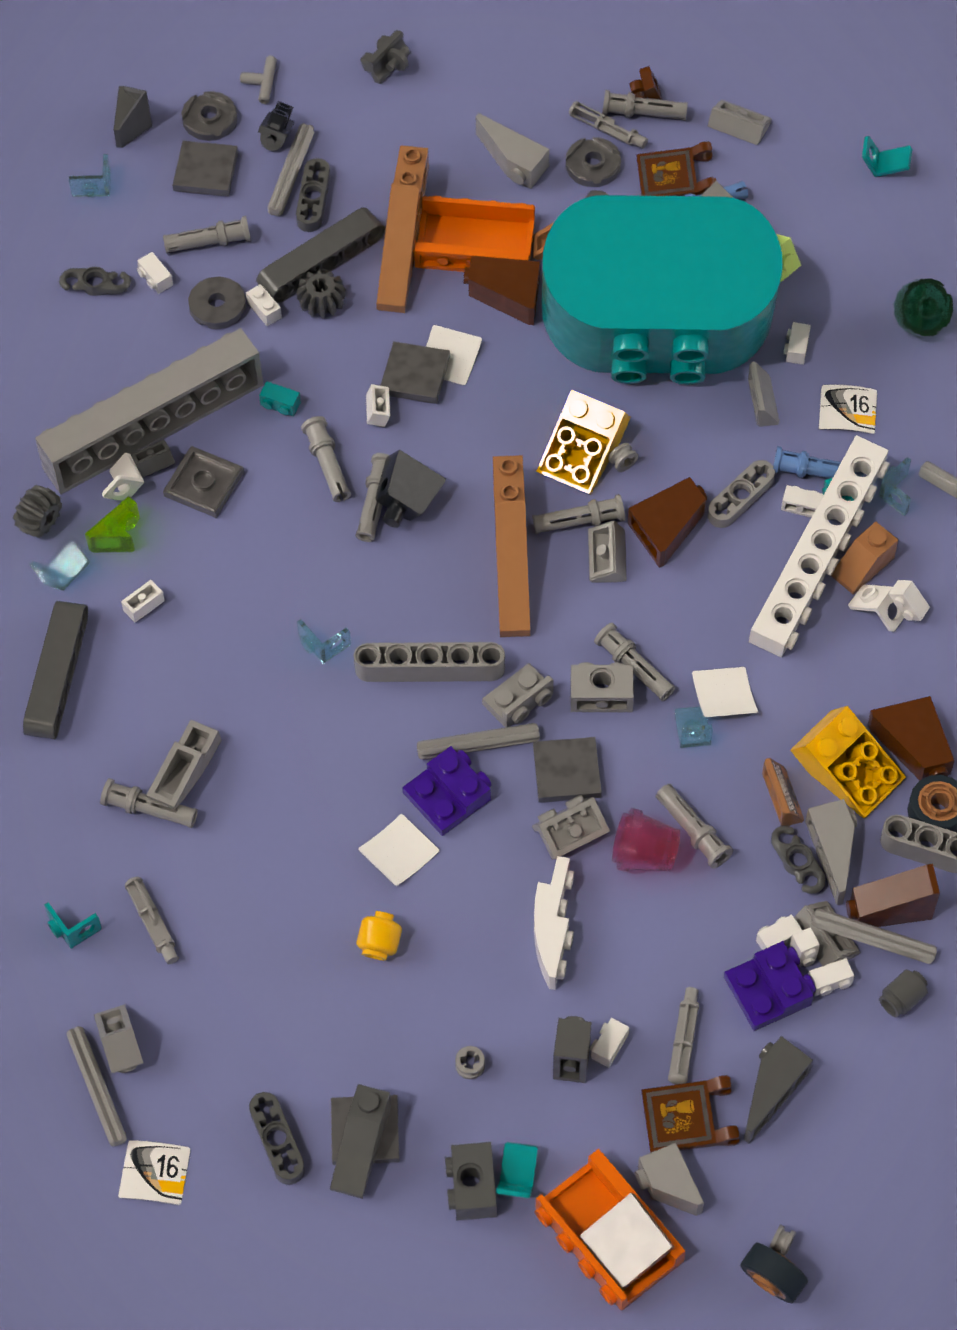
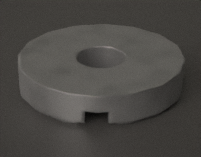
[181,91,237,141]
[566,137,621,187]
[188,276,246,329]

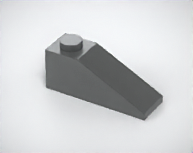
[744,1036,813,1143]
[330,1084,391,1199]

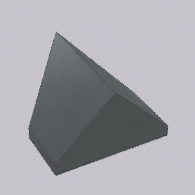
[113,86,152,148]

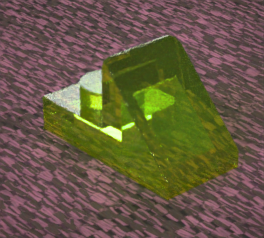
[85,496,140,553]

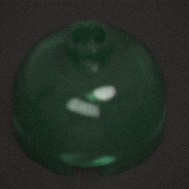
[893,278,953,337]

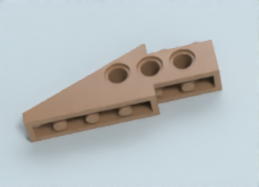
[376,145,429,313]
[493,455,530,637]

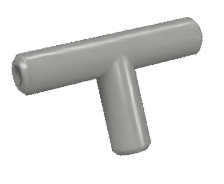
[240,56,277,104]

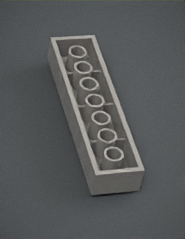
[35,328,263,495]

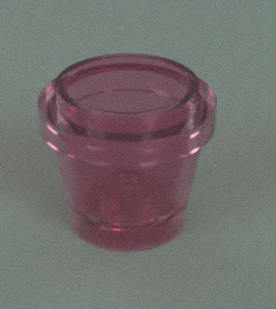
[612,808,680,872]

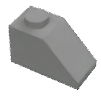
[94,1004,143,1073]
[635,1143,704,1216]

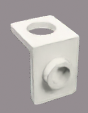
[102,453,145,501]
[848,584,904,632]

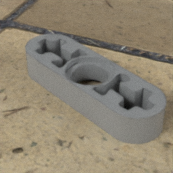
[708,460,775,528]

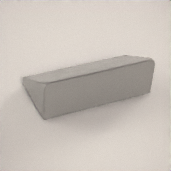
[708,100,772,145]
[748,361,779,427]
[588,521,627,582]
[794,901,860,966]

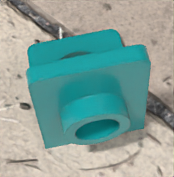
[862,136,912,177]
[44,902,102,949]
[496,1142,538,1198]

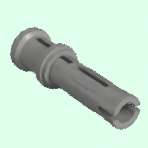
[602,90,688,120]
[163,216,251,253]
[301,416,351,502]
[356,453,389,542]
[532,494,625,534]
[594,622,675,701]
[100,778,198,828]
[655,784,733,869]

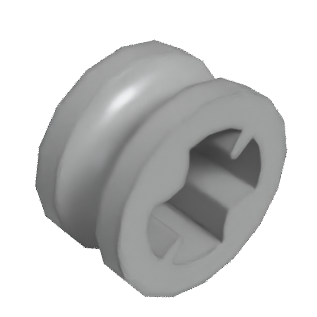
[608,443,638,472]
[455,1046,485,1080]
[769,1225,796,1256]

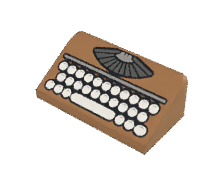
[762,758,804,826]

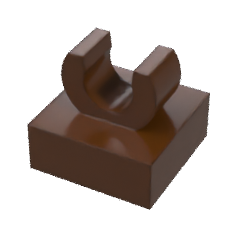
[629,66,662,100]

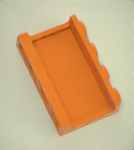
[414,196,535,272]
[534,1148,686,1311]

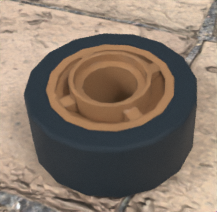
[907,775,957,832]
[740,1243,808,1304]

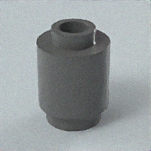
[879,970,928,1017]

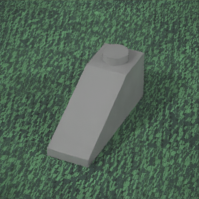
[476,113,549,189]
[805,799,857,905]

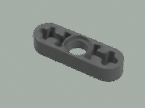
[296,158,330,232]
[249,1092,305,1185]

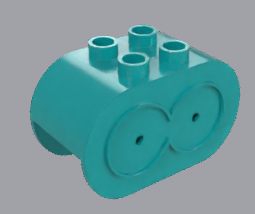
[542,195,783,384]

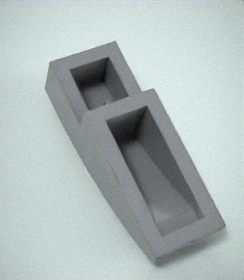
[146,720,221,809]

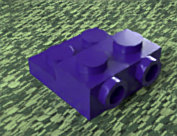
[402,746,492,836]
[724,941,816,1031]

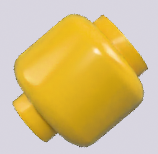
[356,911,402,961]

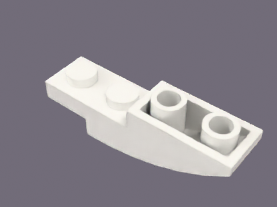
[534,856,575,990]

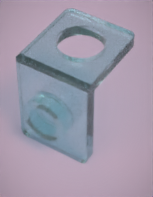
[69,154,111,197]
[879,457,911,516]
[29,542,90,591]
[297,619,351,664]
[675,706,713,748]

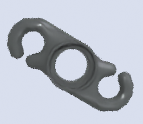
[59,266,131,296]
[771,826,825,894]

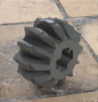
[296,268,346,318]
[13,485,62,538]

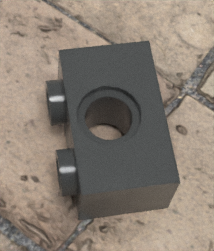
[553,1016,591,1083]
[445,1142,497,1221]

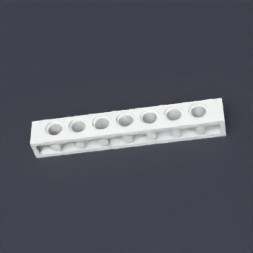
[749,435,890,658]

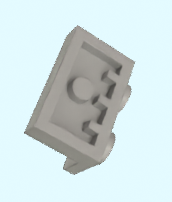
[482,663,554,728]
[532,795,610,859]

